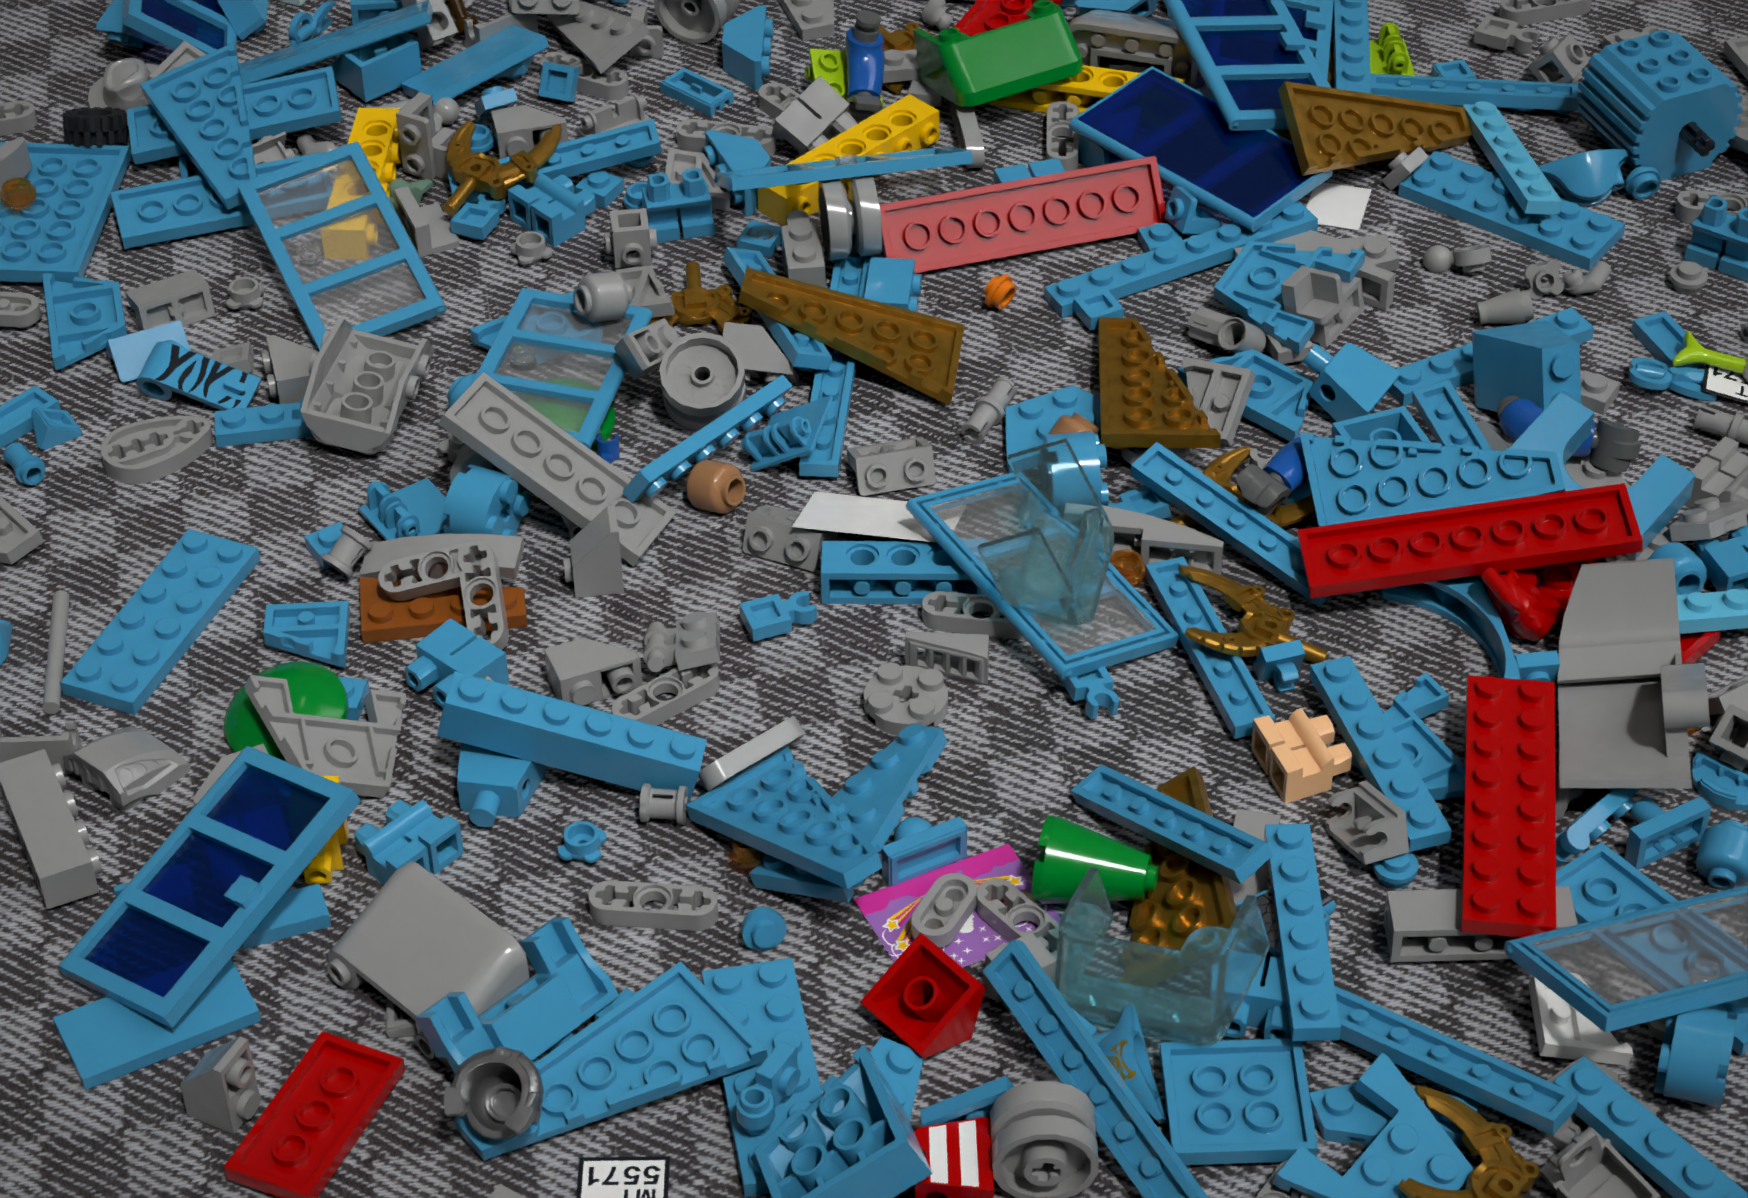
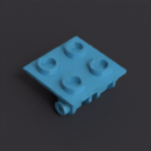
[741,395,833,472]
[358,478,450,540]

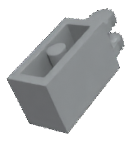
[781,209,826,288]

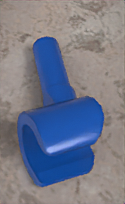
[596,433,620,464]

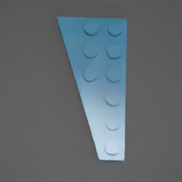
[140,42,257,210]
[1299,432,1565,526]
[749,724,947,903]
[686,746,883,889]
[454,961,768,1161]

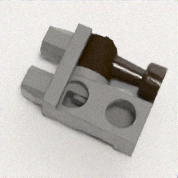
[401,0,479,52]

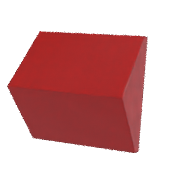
[860,933,985,1058]

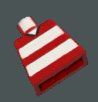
[914,1117,994,1198]

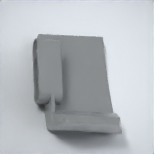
[1557,558,1710,789]

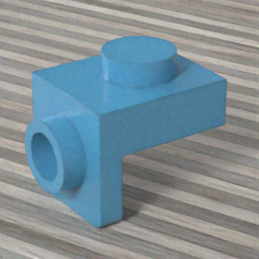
[1164,186,1222,237]

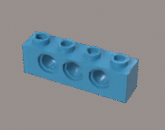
[821,541,985,604]

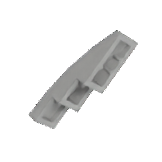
[1064,500,1224,575]
[359,534,524,581]

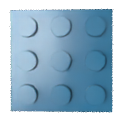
[1159,1038,1318,1165]

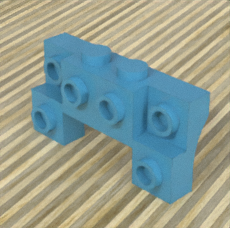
[415,917,619,1075]

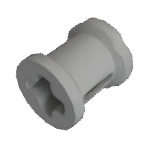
[320,525,373,578]
[639,783,688,825]

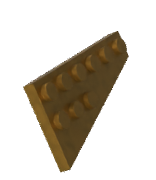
[738,267,965,406]
[1116,766,1243,1002]

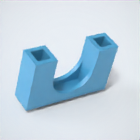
[1510,392,1696,561]

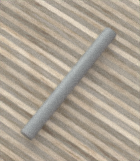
[43,590,70,714]

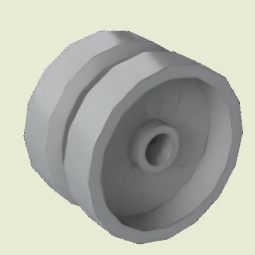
[654,0,740,44]
[818,175,882,261]
[659,332,746,431]
[990,1081,1099,1198]

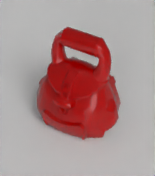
[1481,567,1562,641]

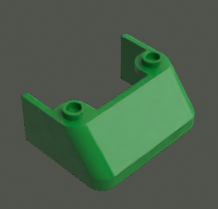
[913,0,1083,107]

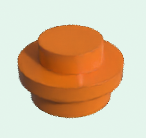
[984,274,1017,310]

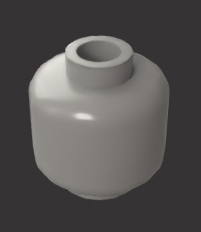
[573,271,632,323]

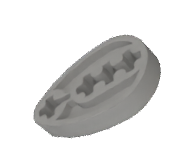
[101,416,213,484]

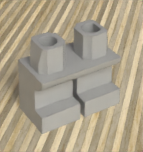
[772,76,858,156]
[1685,436,1748,519]

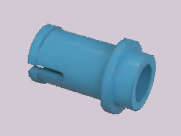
[3,442,45,485]

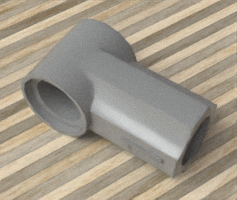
[1187,306,1266,354]

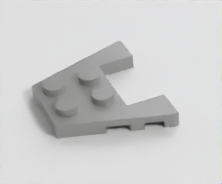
[245,675,407,798]

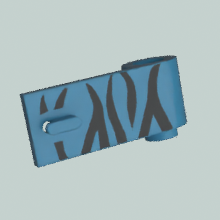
[136,340,261,410]

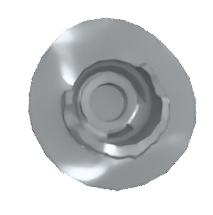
[88,58,159,128]

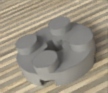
[864,662,948,735]

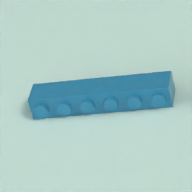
[437,671,707,803]

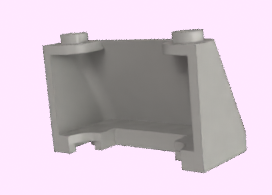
[1068,10,1207,91]
[327,861,530,1069]

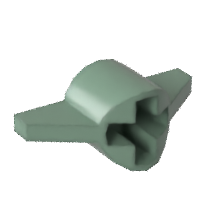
[390,179,434,213]

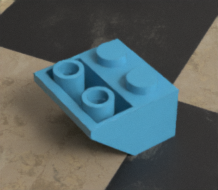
[329,33,422,102]

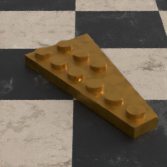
[1278,81,1473,176]
[1098,317,1221,450]

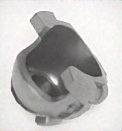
[444,1046,544,1140]

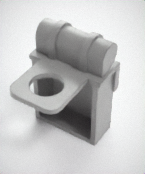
[1540,1126,1661,1198]

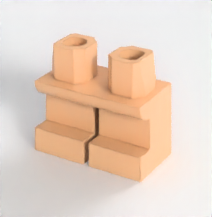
[1251,708,1352,804]

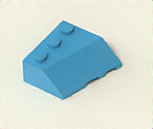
[754,1044,932,1198]

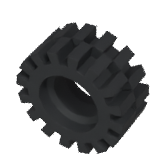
[62,107,128,146]

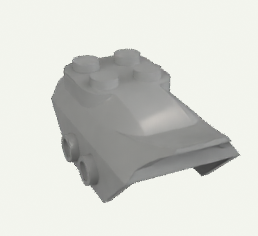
[300,317,435,455]

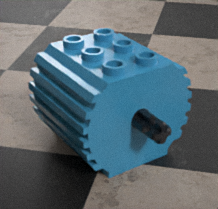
[1577,30,1743,182]

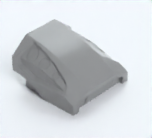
[63,726,190,809]

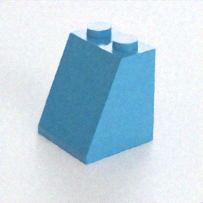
[1472,320,1581,412]

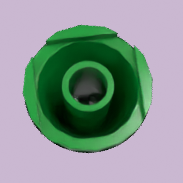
[1032,815,1159,904]

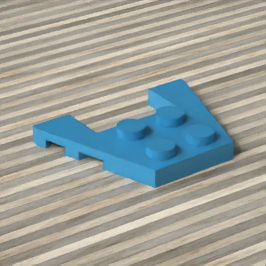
[1214,241,1365,354]
[1344,673,1464,800]
[1272,1052,1474,1198]

